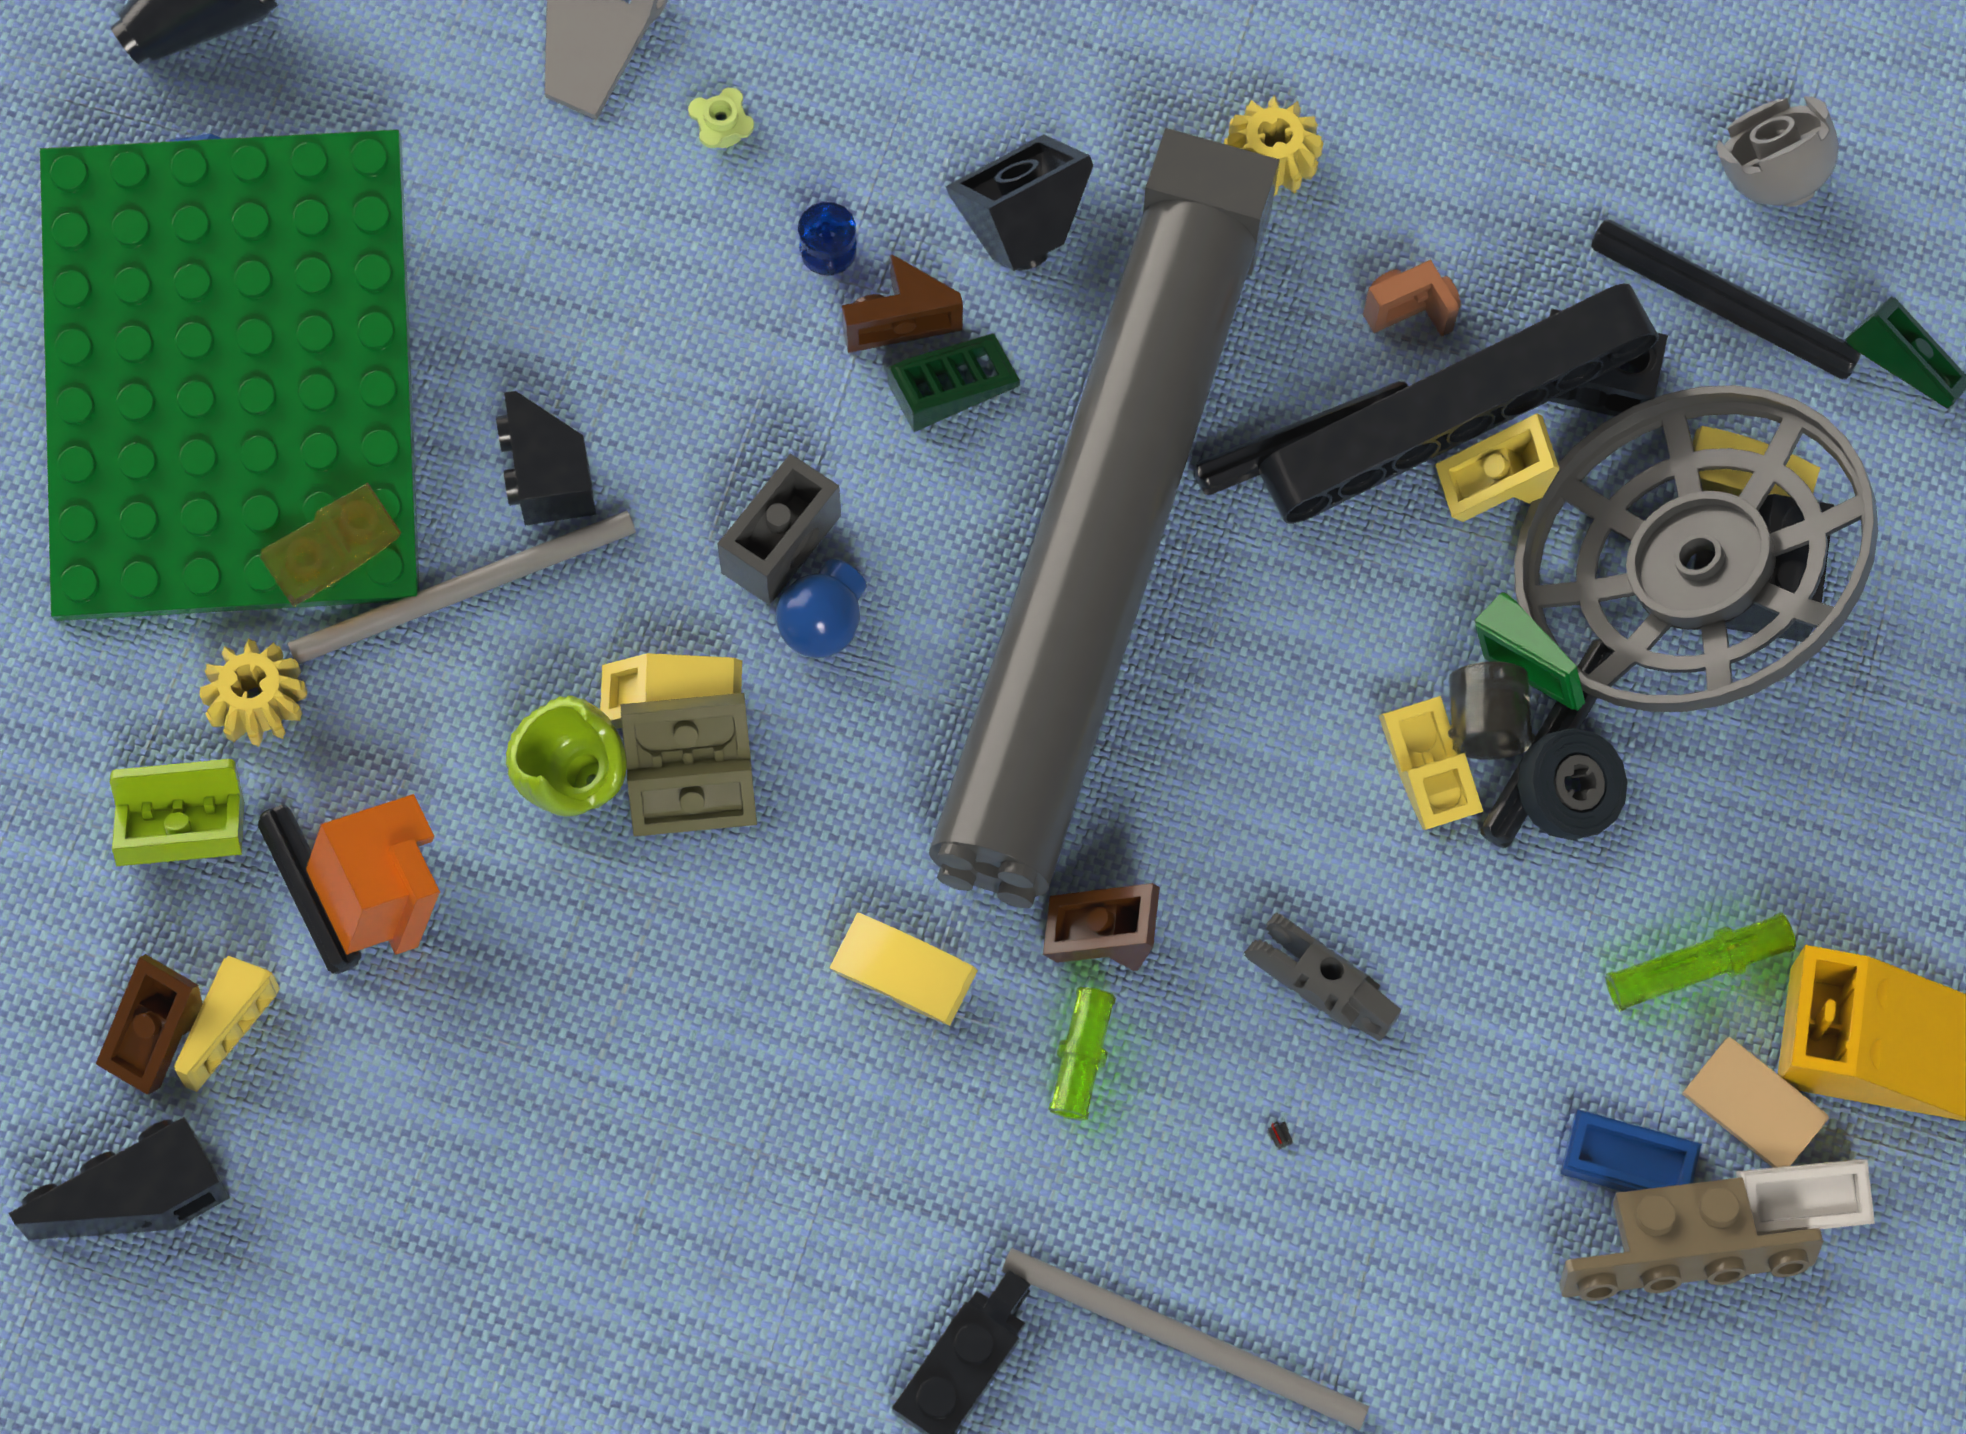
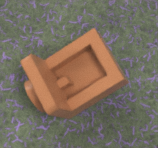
[1363,260,1461,336]

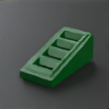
[1475,592,1585,711]

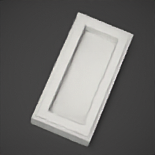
[1736,1159,1875,1235]

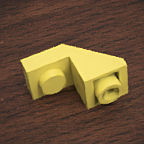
[600,653,742,729]

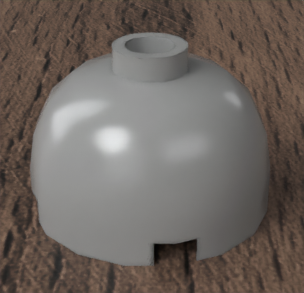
[1716,96,1839,207]

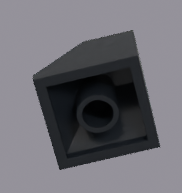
[945,135,1094,271]

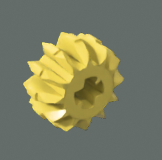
[1224,95,1323,196]
[200,638,307,747]

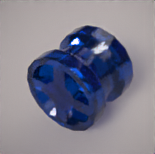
[798,202,857,276]

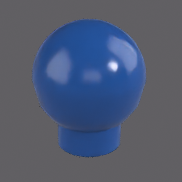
[776,559,867,658]

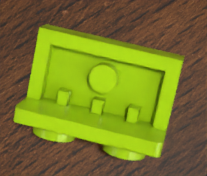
[110,759,245,866]

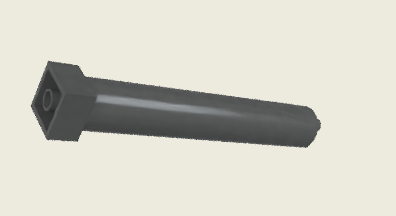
[929,128,1280,908]

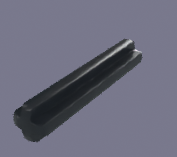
[258,805,362,974]

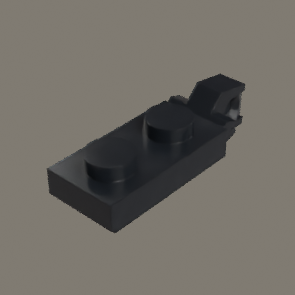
[892,1270,1031,1434]

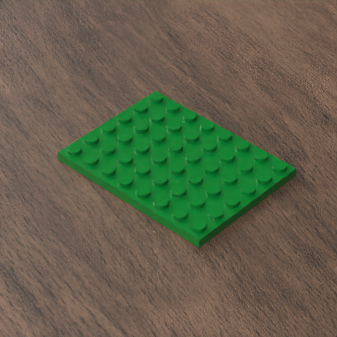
[40,129,420,621]

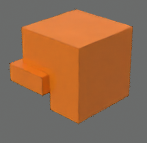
[306,794,440,955]

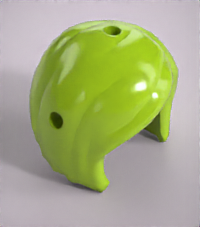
[505,695,627,817]

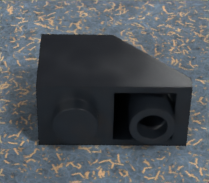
[496,391,596,525]

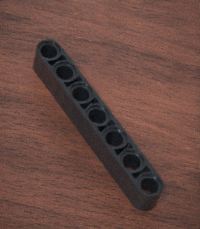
[1258,283,1659,524]

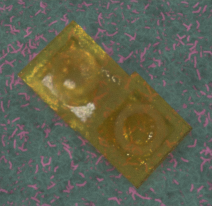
[260,483,401,607]

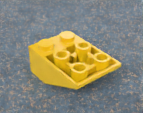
[1778,945,1966,1121]

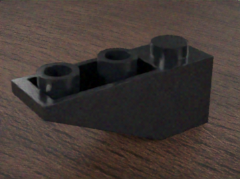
[9,1117,230,1240]

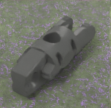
[1244,912,1401,1041]

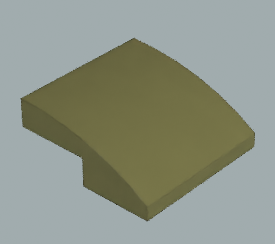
[621,693,757,837]

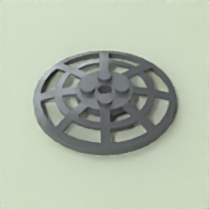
[1514,385,1878,712]

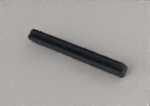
[1591,219,1861,379]

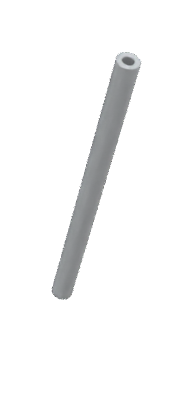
[287,511,636,664]
[1002,1248,1370,1431]

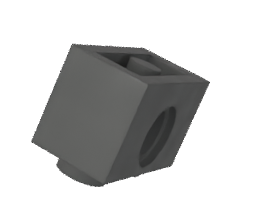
[717,453,841,605]

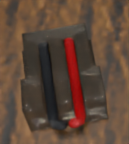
[1267,1121,1293,1150]

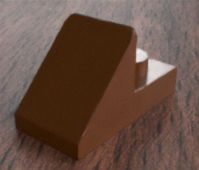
[842,255,963,353]
[1043,883,1160,971]
[96,954,203,1095]

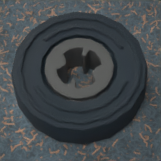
[1518,728,1628,840]

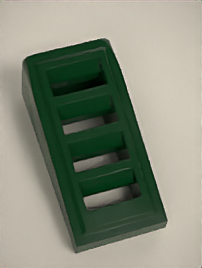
[887,333,1020,432]

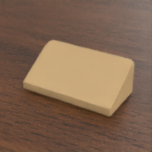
[1682,1037,1829,1168]

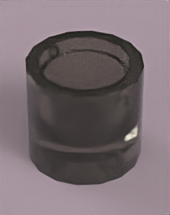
[1448,662,1536,760]

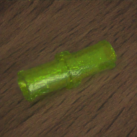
[1048,987,1116,1121]

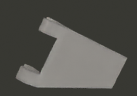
[545,0,668,120]

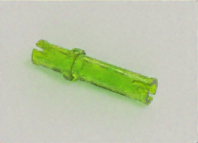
[1605,912,1796,1012]

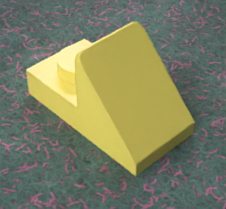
[1435,413,1559,522]

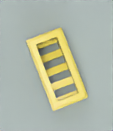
[174,956,280,1092]

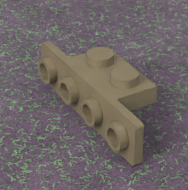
[1559,1177,1824,1301]

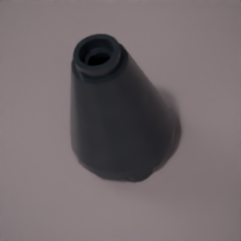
[110,0,279,65]

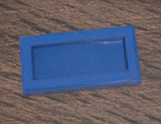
[1560,1109,1702,1192]

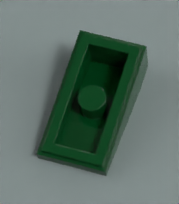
[1845,296,1966,409]

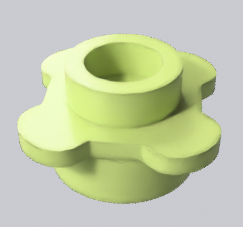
[688,87,754,148]

